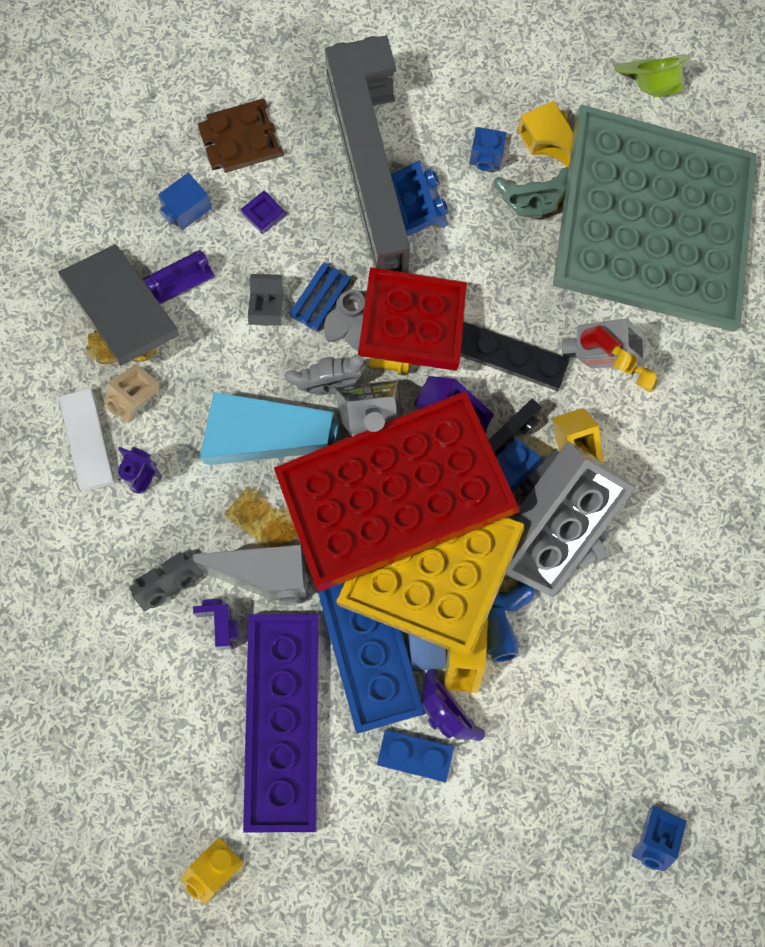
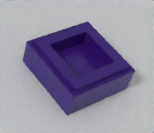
[240,190,286,234]

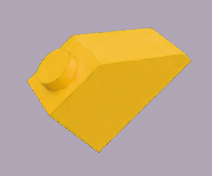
[552,408,604,463]

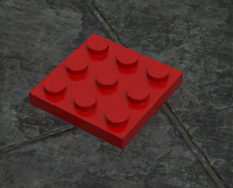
[358,267,467,371]

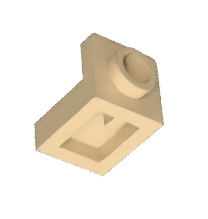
[104,364,160,423]

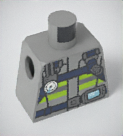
[335,380,402,434]

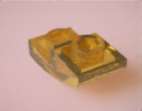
[223,488,297,548]

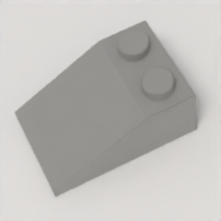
[193,545,307,606]

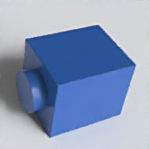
[158,172,212,230]

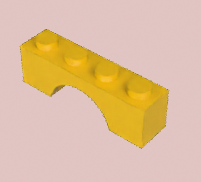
[517,101,574,208]

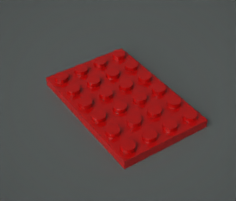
[274,391,519,592]

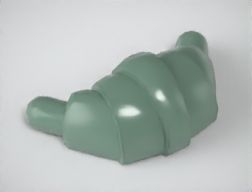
[493,167,569,219]

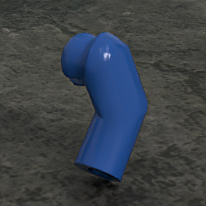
[492,581,535,612]

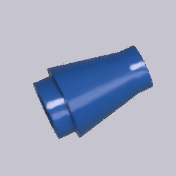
[487,608,521,662]

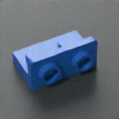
[391,160,449,236]

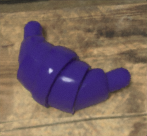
[422,669,485,741]

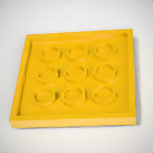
[336,518,524,658]

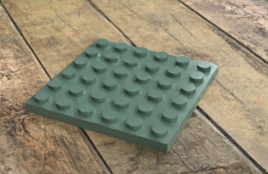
[553,104,757,332]

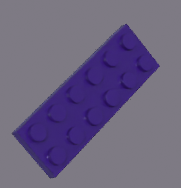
[243,614,319,833]

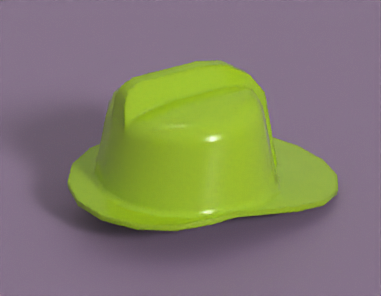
[614,54,690,97]

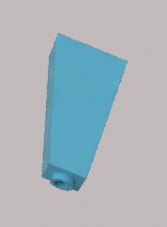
[200,392,339,465]

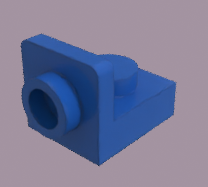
[469,127,507,171]
[631,805,687,871]

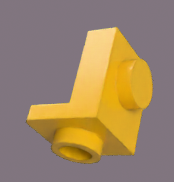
[181,837,244,904]

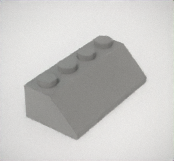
[506,441,635,597]

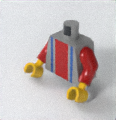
[562,318,658,392]

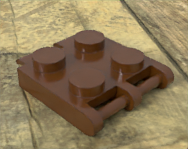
[197,99,284,173]

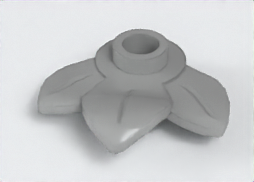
[324,290,366,351]

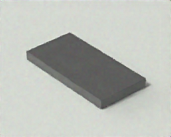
[58,244,180,366]

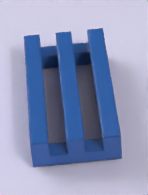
[290,262,351,332]

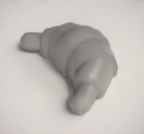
[285,354,364,396]

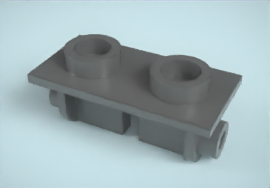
[129,551,203,612]

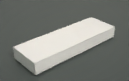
[59,388,115,492]

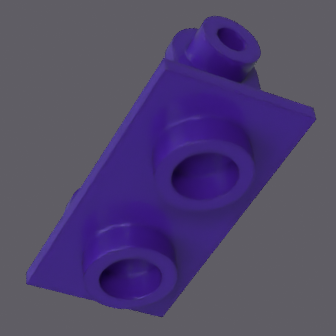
[143,250,215,304]
[118,447,162,494]

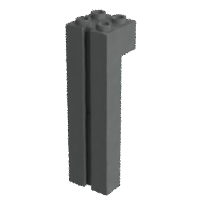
[325,35,410,273]

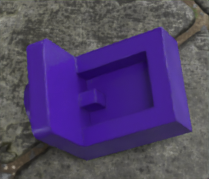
[193,599,239,650]

